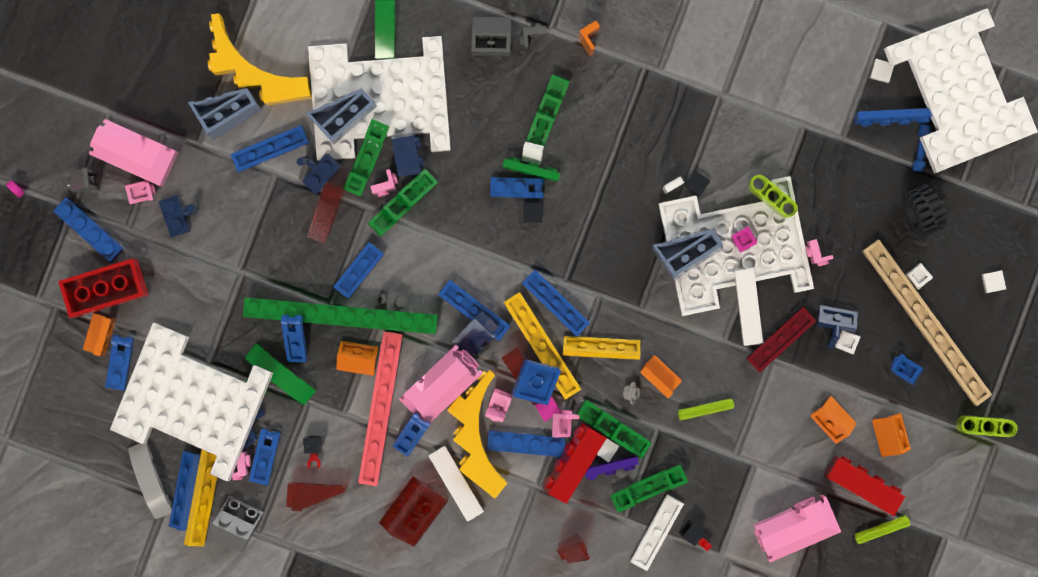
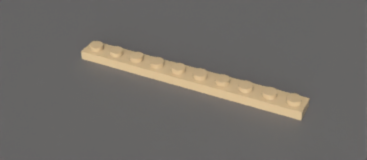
[862,239,992,406]

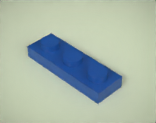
[334,242,385,299]

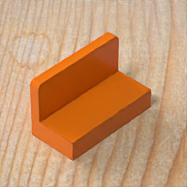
[578,21,600,56]
[83,314,116,356]
[336,341,379,376]
[639,355,682,398]
[810,396,857,444]
[872,413,911,457]

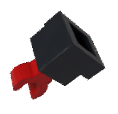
[303,436,325,468]
[679,520,712,552]

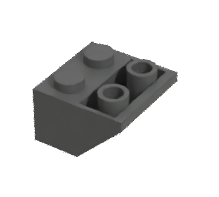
[471,17,511,56]
[208,496,263,553]

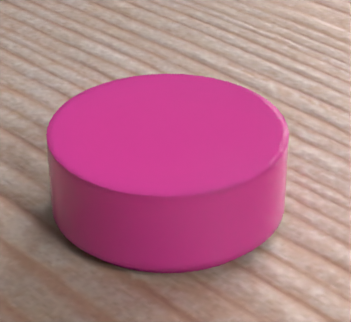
[5,180,25,198]

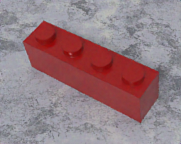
[542,423,607,504]
[823,456,906,516]

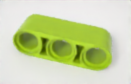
[748,175,798,218]
[956,415,1017,437]

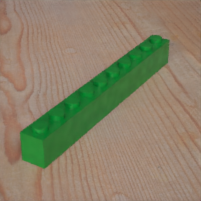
[243,298,438,334]

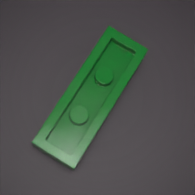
[503,157,560,182]

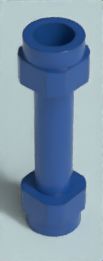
[912,125,931,172]

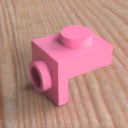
[371,169,398,197]
[125,180,156,204]
[805,239,833,267]
[485,388,512,422]
[552,410,579,438]
[232,451,251,480]

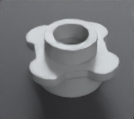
[623,382,640,405]

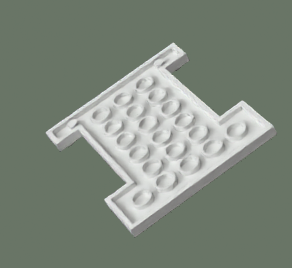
[884,8,1038,173]
[308,36,451,161]
[658,176,814,316]
[110,323,273,481]

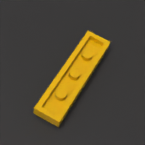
[563,336,640,360]

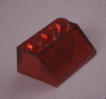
[379,476,448,547]

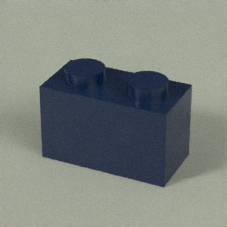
[391,133,424,177]
[452,311,498,355]

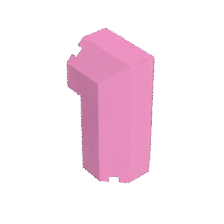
[89,119,179,187]
[399,345,483,423]
[752,494,841,562]

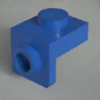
[891,354,924,385]

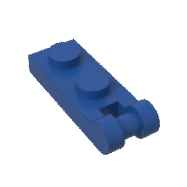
[490,177,544,199]
[281,315,308,362]
[105,334,134,390]
[392,413,431,457]
[249,428,281,486]

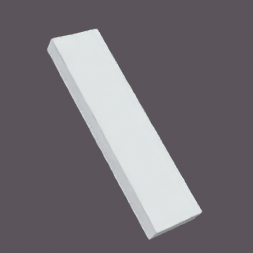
[734,267,763,346]
[428,446,484,522]
[630,494,684,571]

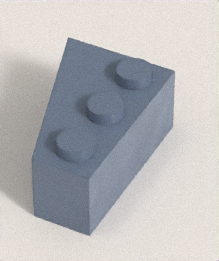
[188,88,262,140]
[306,89,377,144]
[653,229,723,281]

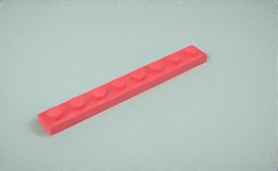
[358,331,403,486]

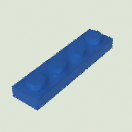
[854,108,932,127]
[230,125,310,173]
[53,197,125,263]
[522,270,590,336]
[438,280,510,341]
[487,430,565,457]
[169,451,200,531]

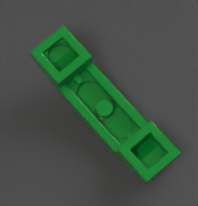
[343,119,390,197]
[245,343,317,405]
[610,464,688,513]

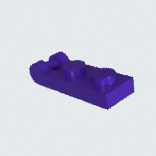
[585,455,639,480]

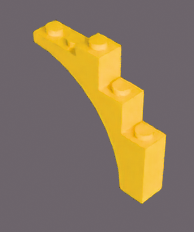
[208,13,312,106]
[447,370,507,498]

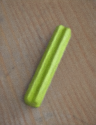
[678,399,734,420]
[854,516,911,544]

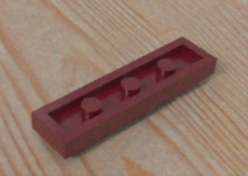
[746,307,816,373]

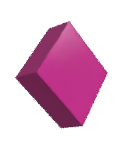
[731,227,757,253]
[535,396,561,422]

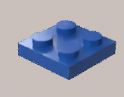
[511,359,561,405]

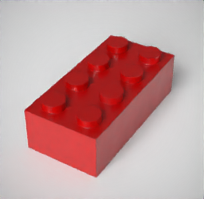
[58,259,149,318]

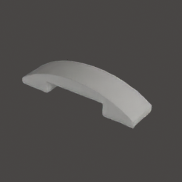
[128,443,172,519]

